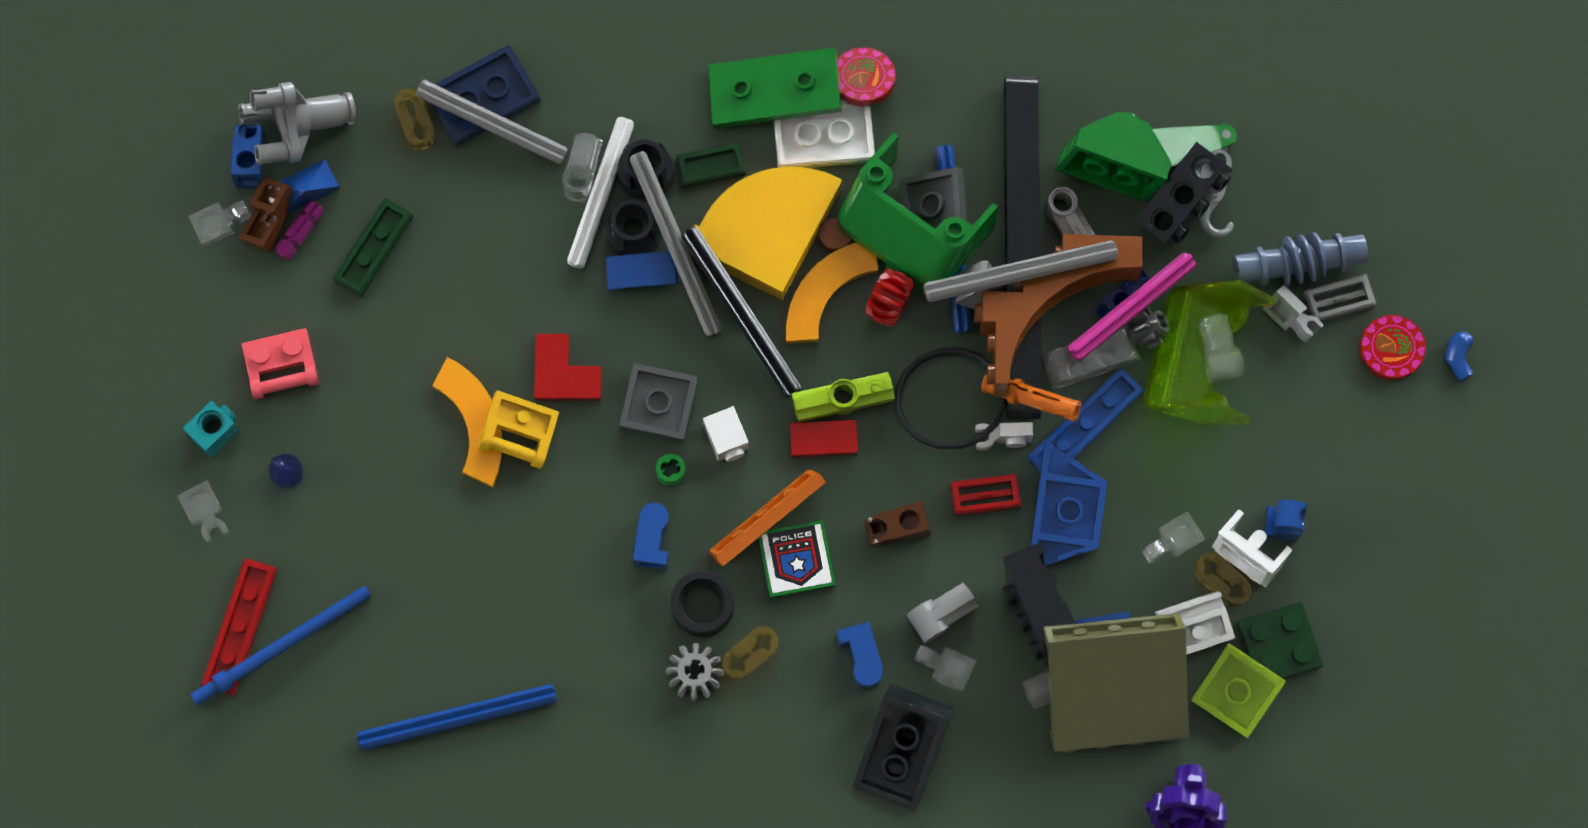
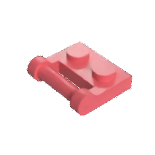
[241,328,319,400]

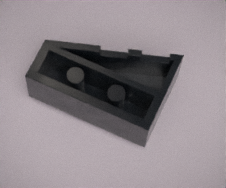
[1002,542,1075,671]

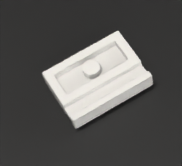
[1155,591,1235,654]

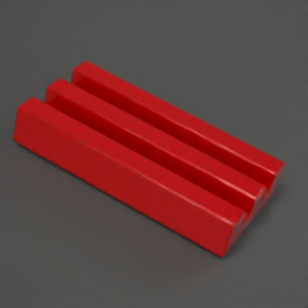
[950,474,1021,516]

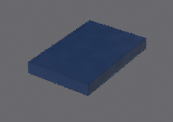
[431,45,541,147]

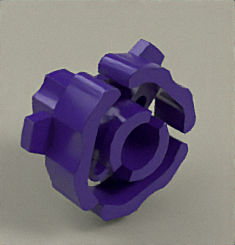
[1145,763,1227,828]

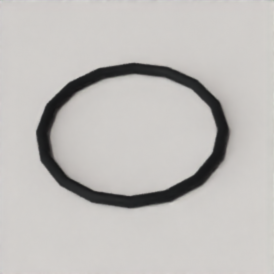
[895,348,1007,450]

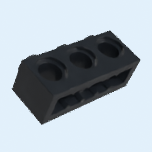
[1135,141,1232,247]

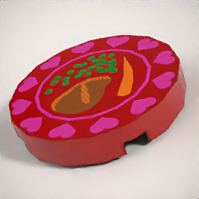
[838,47,896,107]
[1359,315,1426,380]

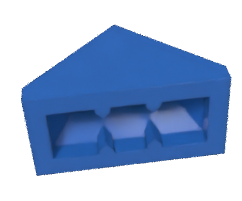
[279,159,340,214]

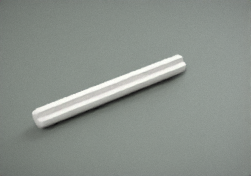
[567,117,634,269]

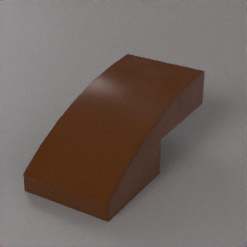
[238,177,292,253]

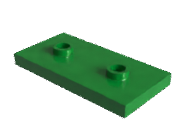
[708,47,842,128]

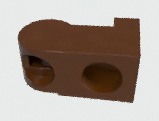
[864,501,931,547]

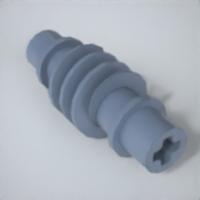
[1233,232,1369,287]

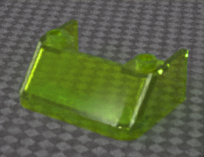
[1144,280,1276,426]

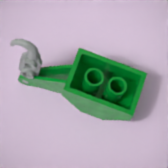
[1055,111,1237,238]

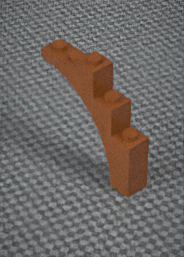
[974,234,1143,397]

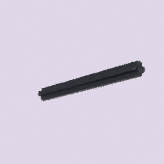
[681,226,801,398]

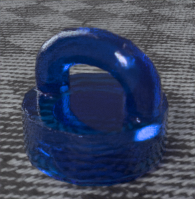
[269,454,304,489]

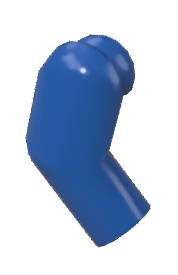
[1445,332,1474,382]

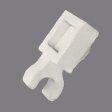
[975,422,1033,451]

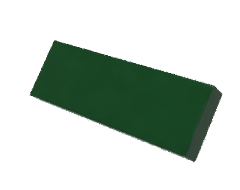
[333,198,414,298]

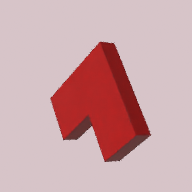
[534,334,602,401]

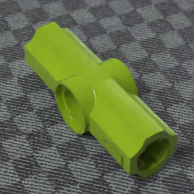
[792,372,895,423]

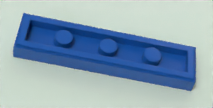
[1027,367,1144,472]

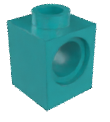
[183,400,240,458]

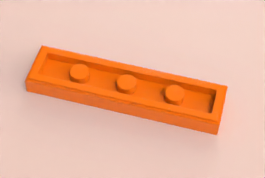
[708,470,826,566]

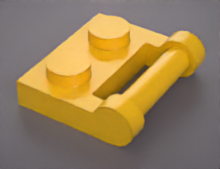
[477,390,559,469]

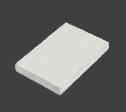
[774,100,875,168]

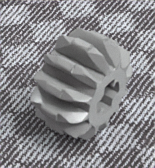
[666,643,724,701]

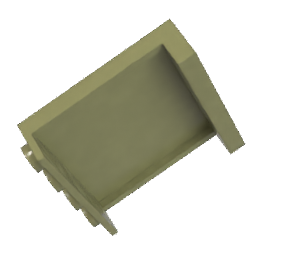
[1044,613,1189,753]

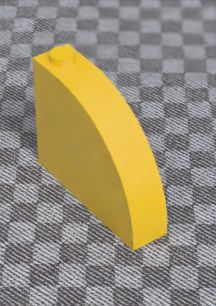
[689,167,842,300]

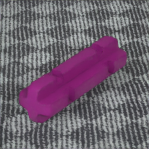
[275,200,324,260]

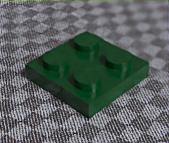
[1237,602,1323,679]

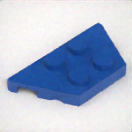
[1030,442,1108,565]

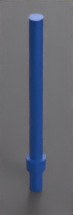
[190,586,371,706]

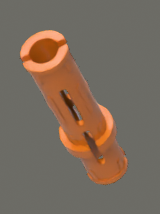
[981,373,1081,422]

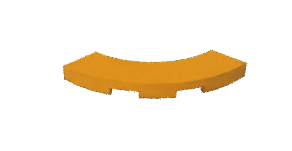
[786,242,878,344]
[432,357,503,488]

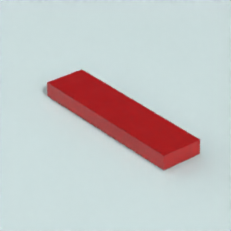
[201,558,278,697]

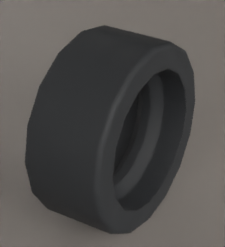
[670,570,734,637]

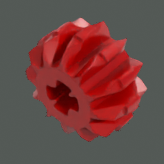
[865,268,914,327]

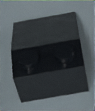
[853,684,954,810]

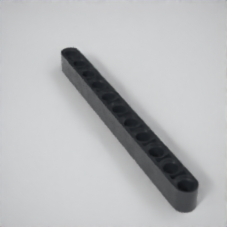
[1004,76,1042,419]

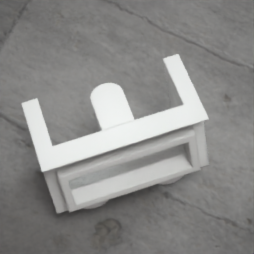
[1212,509,1292,587]

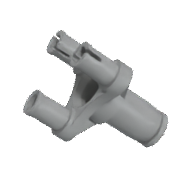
[238,82,356,165]

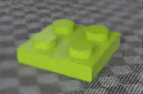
[1191,643,1286,738]

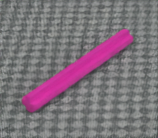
[1068,253,1196,361]

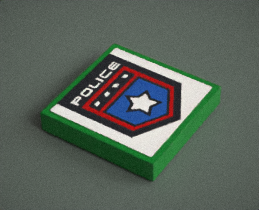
[758,520,836,599]

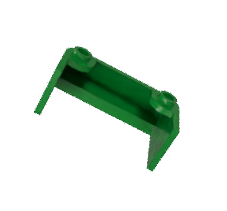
[838,132,998,290]

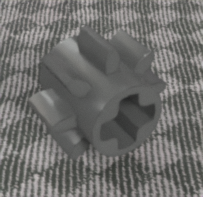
[1128,306,1169,350]

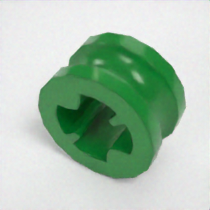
[656,454,686,487]

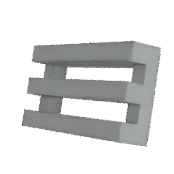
[1303,274,1376,322]

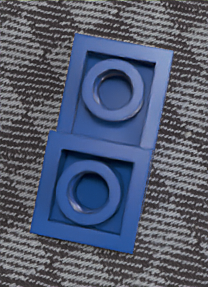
[606,251,679,291]

